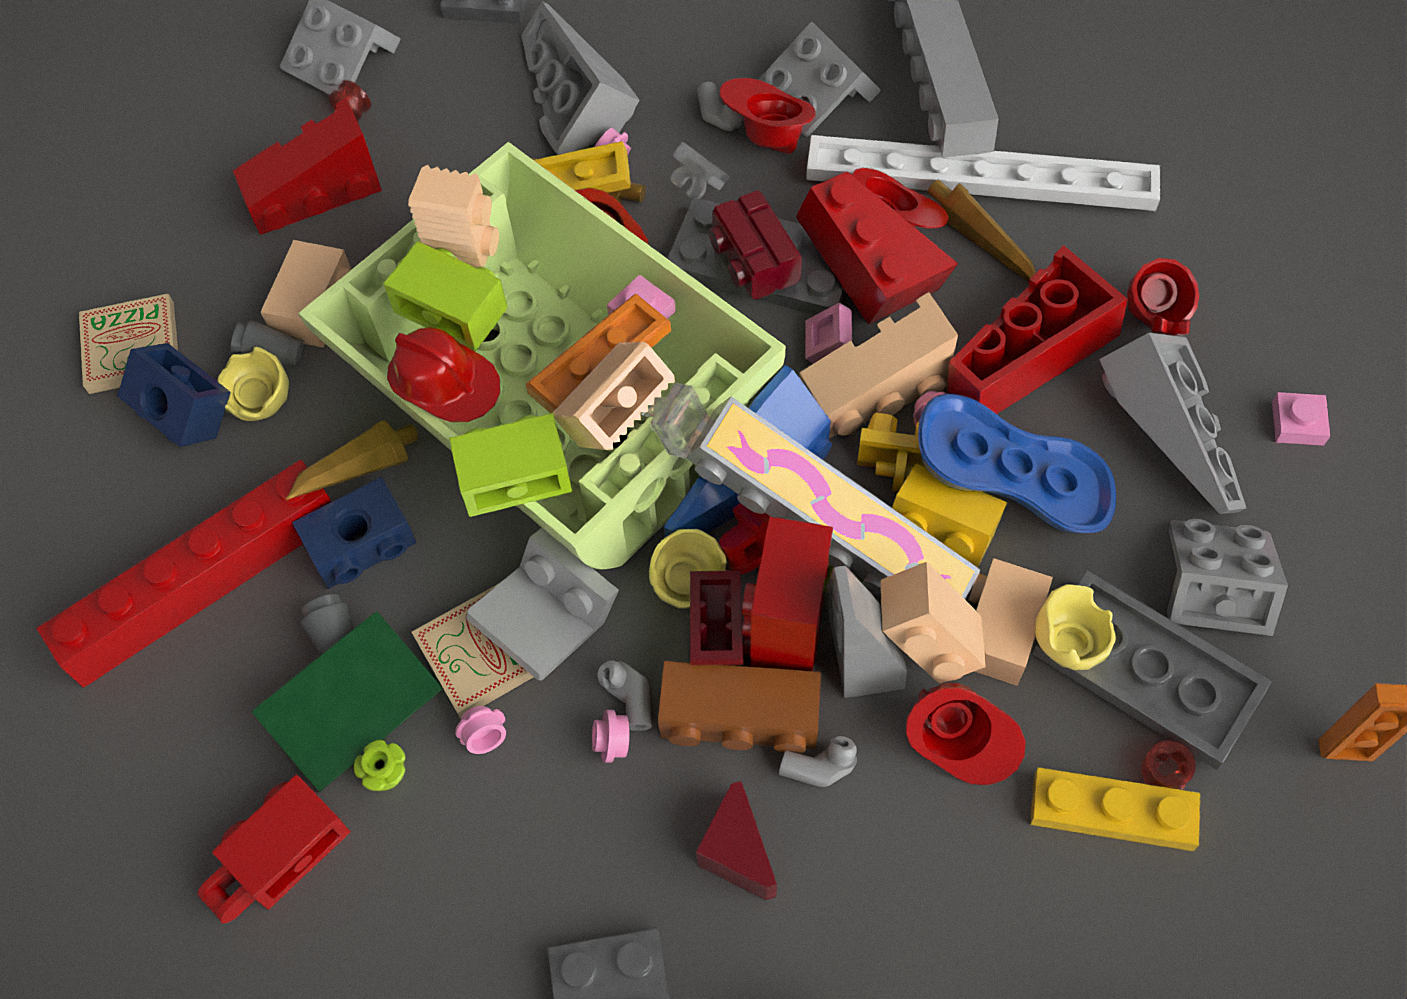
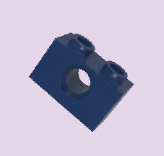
[117,343,231,447]
[292,477,416,589]

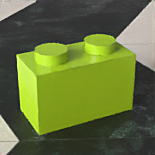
[384,241,508,352]
[449,413,572,517]

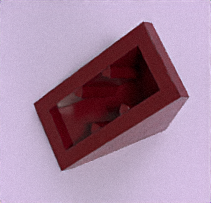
[690,570,743,665]
[696,781,777,900]

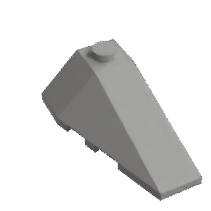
[521,1,640,154]
[1099,333,1246,514]
[826,566,914,698]

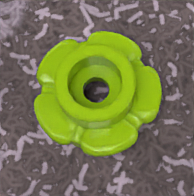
[354,740,406,791]

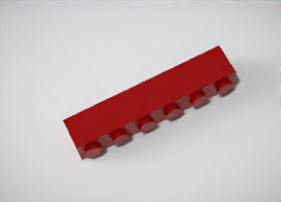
[36,459,331,688]

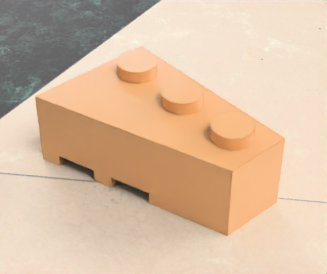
[799,292,958,438]

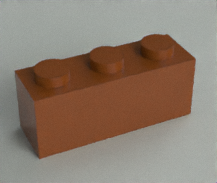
[658,661,821,754]

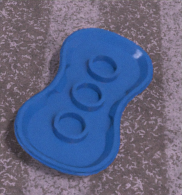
[918,394,1116,534]

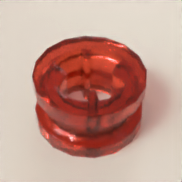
[328,80,372,121]
[1141,740,1196,790]

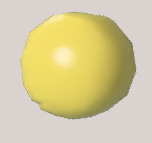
[218,347,289,421]
[649,529,727,609]
[1035,584,1116,670]

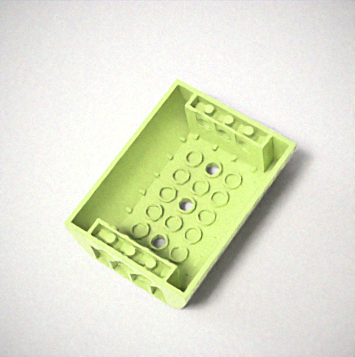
[298,142,786,569]

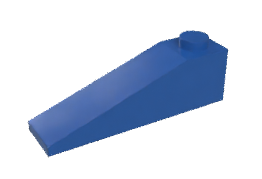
[664,365,832,538]

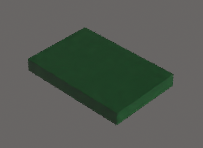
[251,611,443,793]

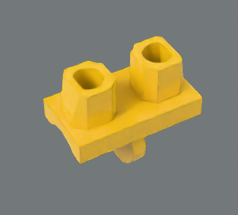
[857,413,925,492]

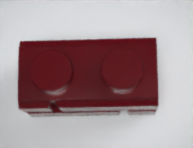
[708,190,802,300]

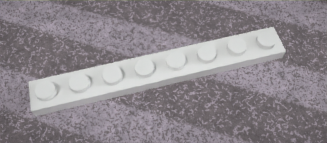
[806,135,1160,211]

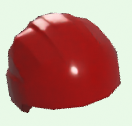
[1127,258,1199,336]

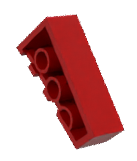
[947,245,1128,414]

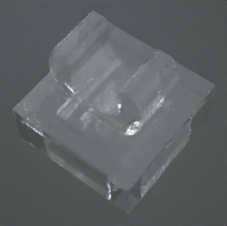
[670,141,729,199]
[641,382,710,458]

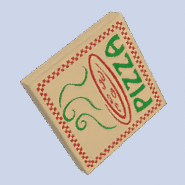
[79,293,178,394]
[412,584,534,719]

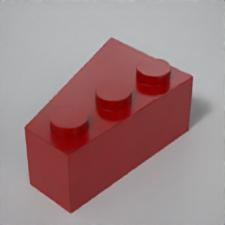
[233,97,382,235]
[795,172,958,325]
[742,516,833,671]

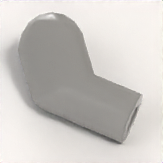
[697,82,743,131]
[597,660,652,731]
[779,736,857,787]

